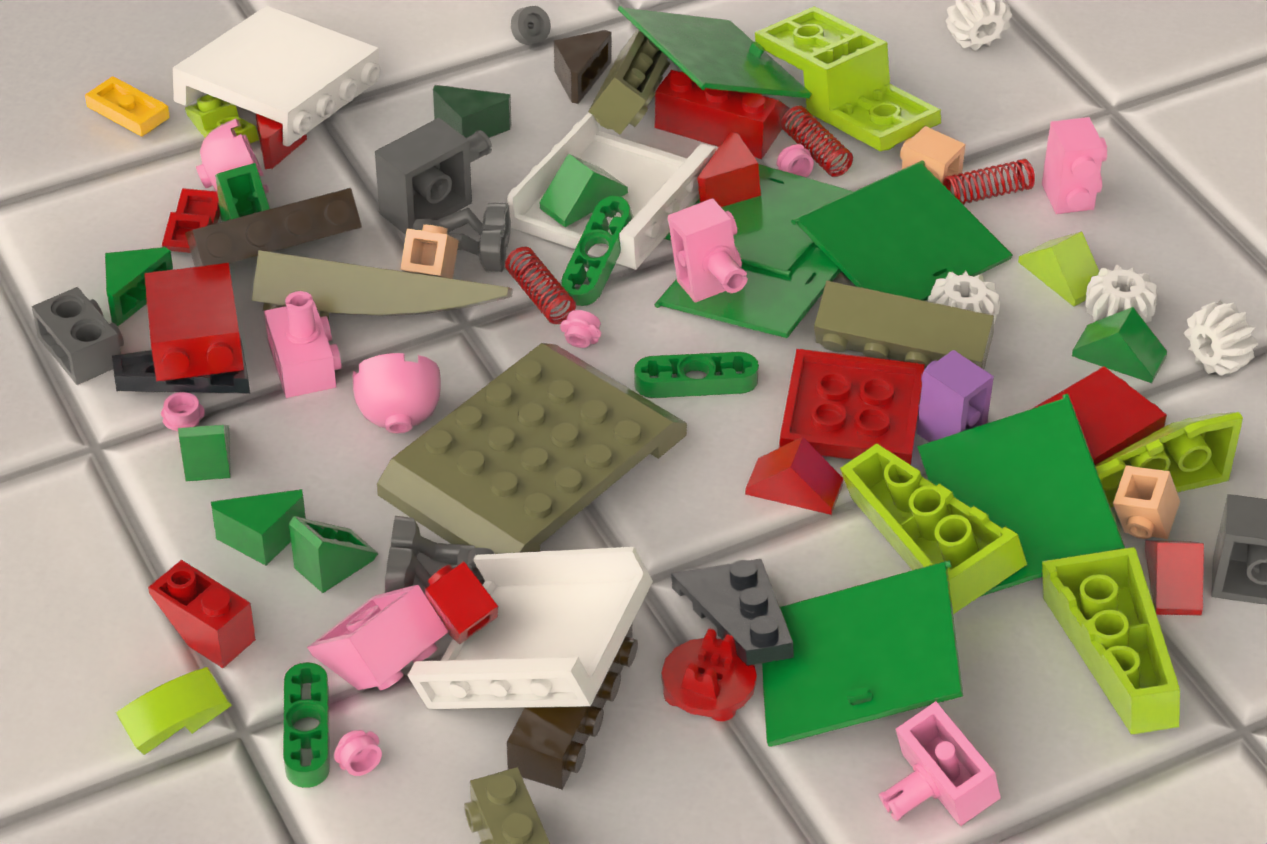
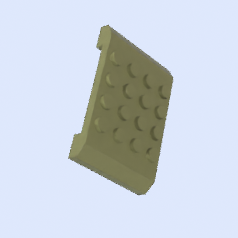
[377,343,687,554]

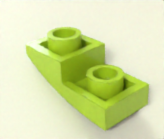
[185,94,259,144]
[115,667,232,755]

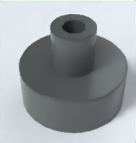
[511,6,551,45]

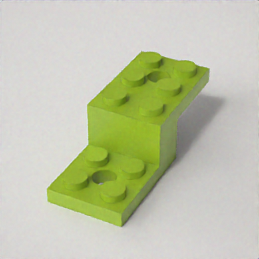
[755,6,941,152]

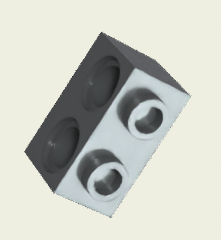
[32,287,124,385]

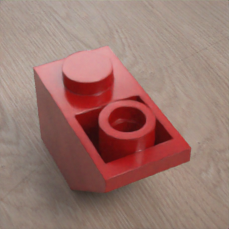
[148,559,256,668]
[425,561,498,645]

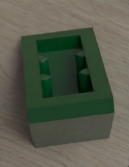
[433,85,512,138]

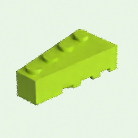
[840,444,1027,614]
[1042,547,1180,735]

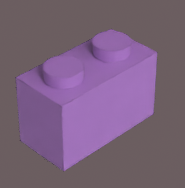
[917,350,994,442]

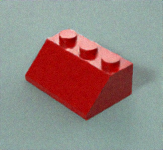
[655,69,792,159]

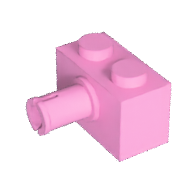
[668,198,748,303]
[264,291,341,398]
[879,701,1001,826]

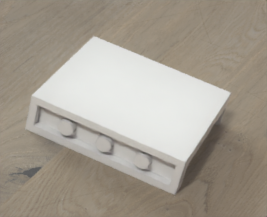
[173,5,380,147]
[507,112,715,270]
[407,547,653,709]

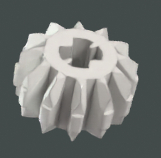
[945,0,1012,51]
[1085,265,1158,323]
[928,270,1000,323]
[1184,301,1258,376]

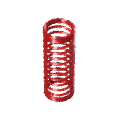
[781,106,853,177]
[943,159,1035,205]
[505,246,576,324]

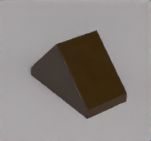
[554,30,612,104]

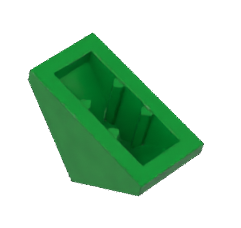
[539,153,628,227]
[215,163,270,222]
[105,247,173,326]
[1072,307,1167,383]
[178,425,230,482]
[211,489,306,566]
[289,516,378,593]

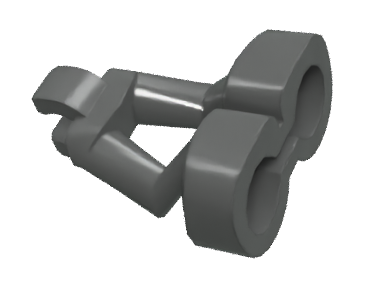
[412,203,511,272]
[385,516,494,593]

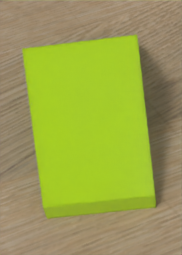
[1018,231,1100,307]

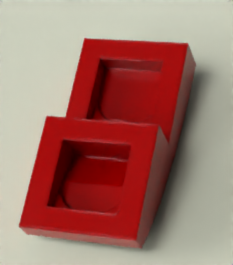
[162,188,220,253]

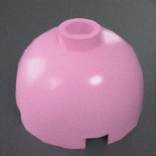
[196,118,269,194]
[353,353,441,433]

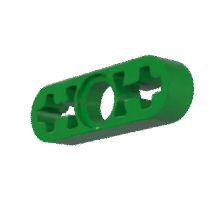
[561,196,634,306]
[634,352,759,398]
[283,662,330,788]

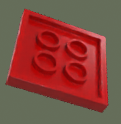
[779,349,925,465]

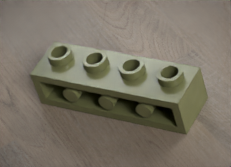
[588,29,671,135]
[814,281,994,370]
[464,767,550,844]

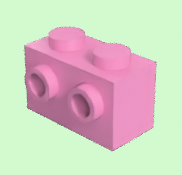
[1042,117,1107,214]

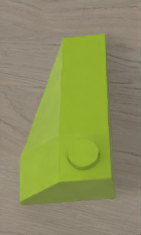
[1095,412,1243,508]

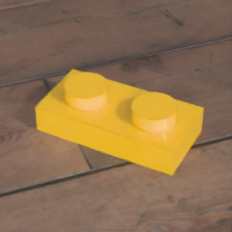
[85,76,170,137]

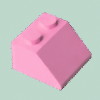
[307,585,448,691]

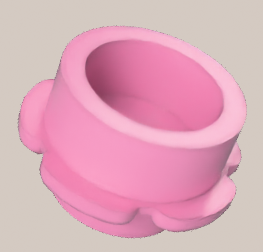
[776,144,814,178]
[560,310,601,348]
[161,392,205,431]
[334,730,382,776]

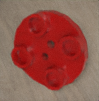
[661,628,757,721]

